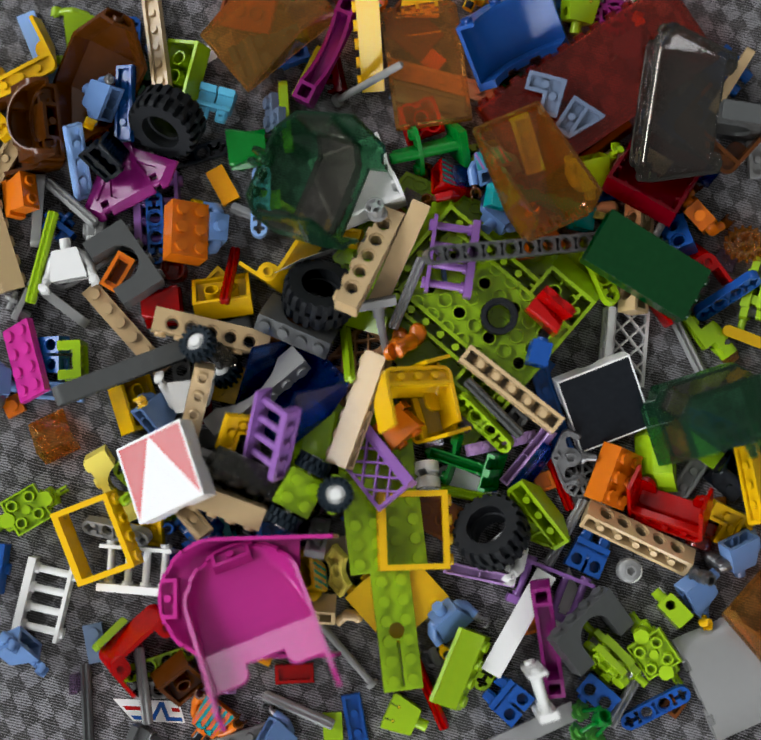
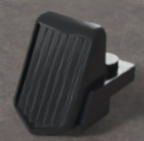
[78,131,130,183]
[703,447,742,503]

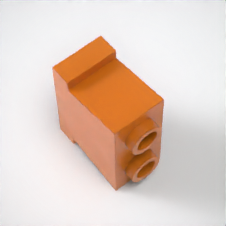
[1,170,40,220]
[99,250,138,293]
[372,401,425,451]

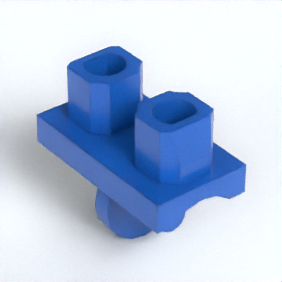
[41,212,77,242]

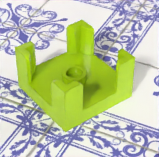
[57,340,89,382]

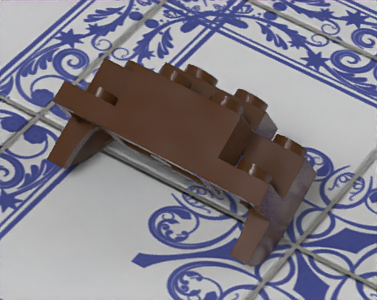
[6,76,65,164]

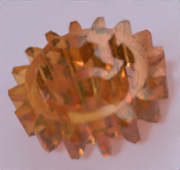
[723,225,761,263]

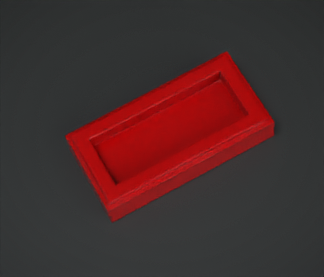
[275,662,315,685]

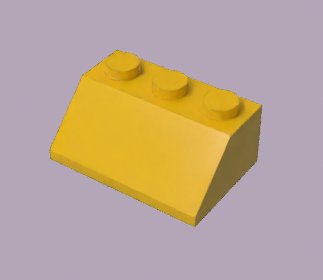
[191,272,254,320]
[107,374,156,436]

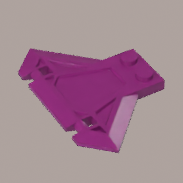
[85,142,179,222]

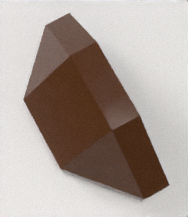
[53,7,148,144]

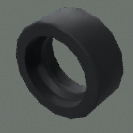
[480,297,518,336]

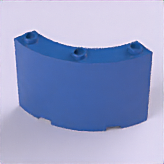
[456,0,569,92]

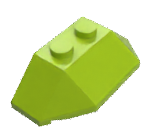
[634,415,678,492]
[507,479,570,551]

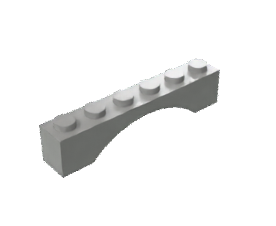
[203,346,312,438]

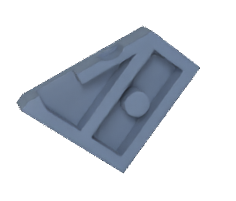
[553,95,606,140]

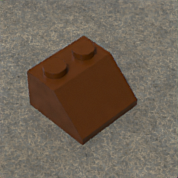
[150,649,205,707]

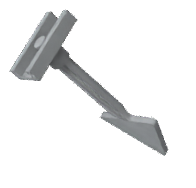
[359,294,398,405]

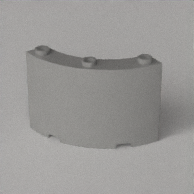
[672,612,761,740]

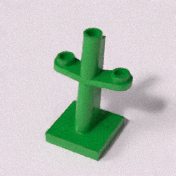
[389,118,471,176]
[425,433,508,493]

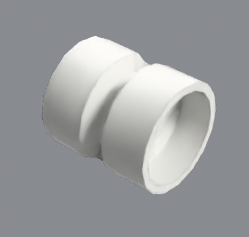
[414,459,441,490]

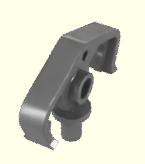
[551,428,597,486]

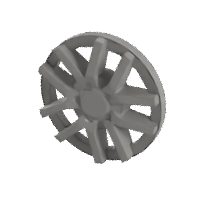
[562,462,593,498]

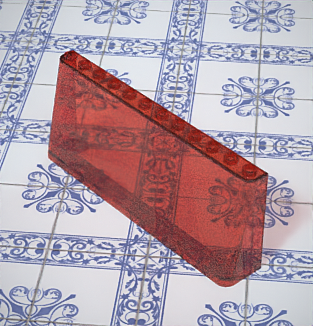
[474,0,720,186]

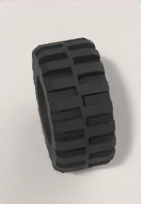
[128,84,206,158]
[281,259,355,331]
[452,493,531,572]

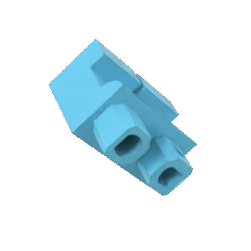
[197,81,238,124]

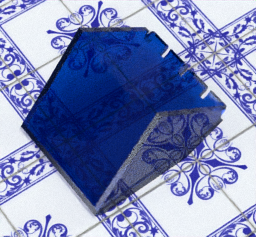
[235,341,349,452]

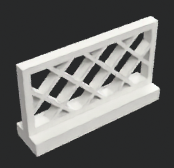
[598,306,650,388]

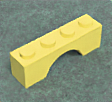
[83,444,137,523]

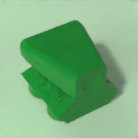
[225,129,269,171]

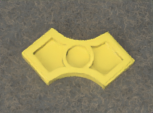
[324,543,352,598]

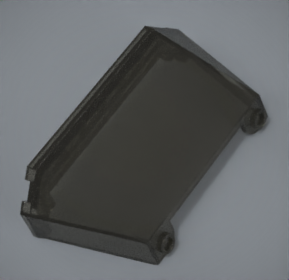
[628,22,738,183]

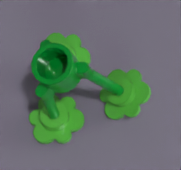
[569,699,612,740]

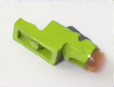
[682,315,740,366]

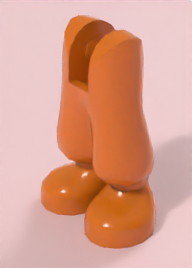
[383,323,427,360]

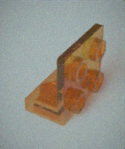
[28,409,81,465]

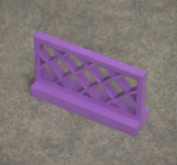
[346,424,417,512]

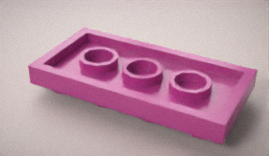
[2,317,51,404]

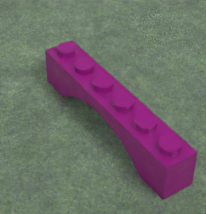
[292,0,356,109]
[530,578,566,699]

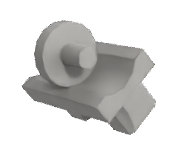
[4,287,39,321]

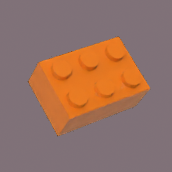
[162,198,209,266]
[584,441,643,511]

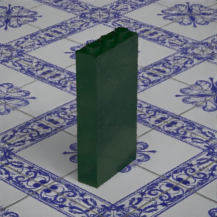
[579,209,711,323]

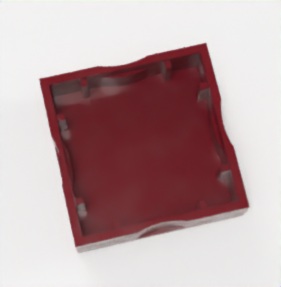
[601,127,708,227]

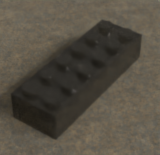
[205,445,321,524]

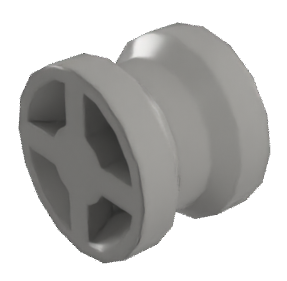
[365,198,388,223]

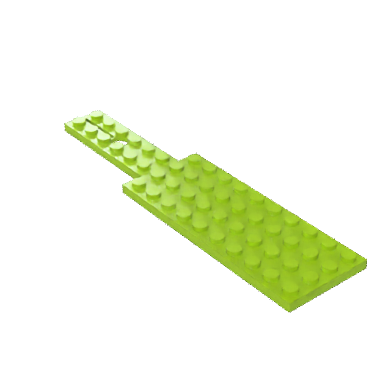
[329,383,428,693]

